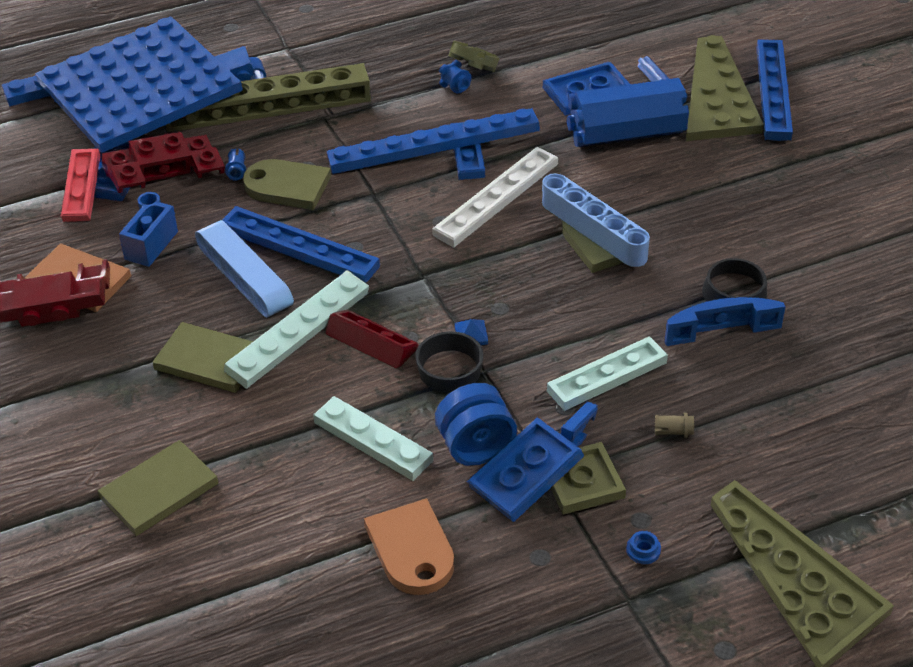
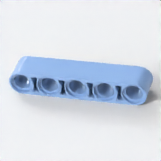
[542,173,650,267]
[195,220,294,318]

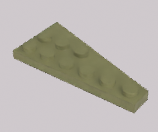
[686,35,764,141]

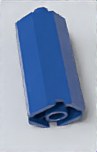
[567,78,689,148]

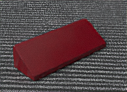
[326,309,419,368]

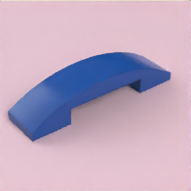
[665,297,785,346]

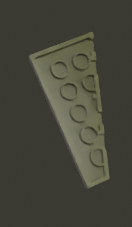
[711,480,894,667]

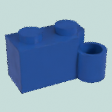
[214,46,266,81]
[119,192,178,267]

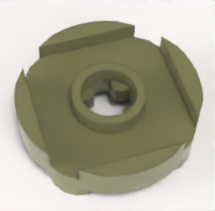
[448,40,500,72]

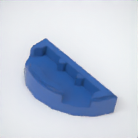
[561,401,598,447]

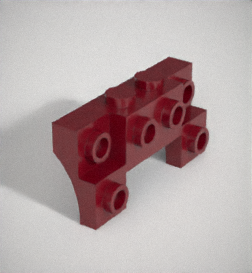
[102,132,225,193]
[0,259,110,327]

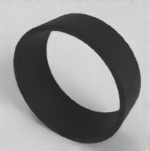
[702,258,767,302]
[416,331,484,393]

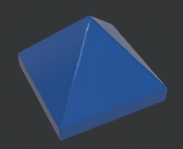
[454,319,488,345]

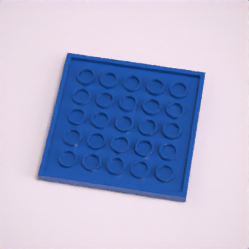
[35,17,243,153]

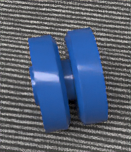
[435,383,517,465]

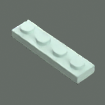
[547,336,668,411]
[313,396,433,481]

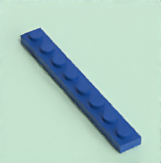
[326,108,540,174]

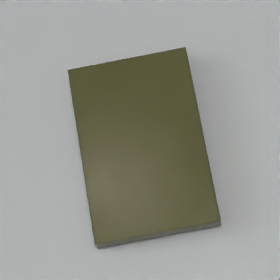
[153,322,253,393]
[98,440,219,536]

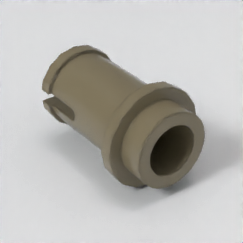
[655,412,694,438]

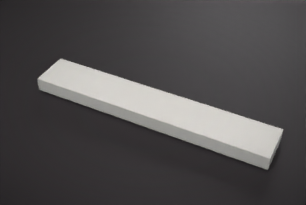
[432,147,558,247]

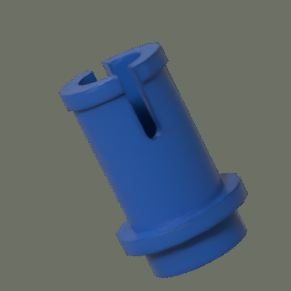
[225,149,246,181]

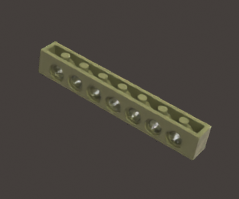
[166,63,371,133]

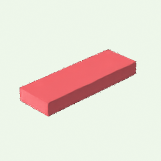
[61,148,101,222]

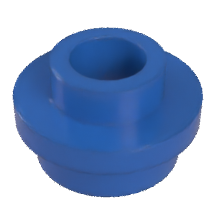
[626,531,661,564]

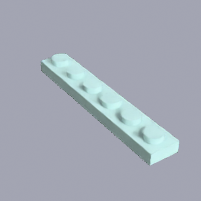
[224,270,369,389]

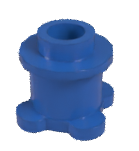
[439,60,471,93]

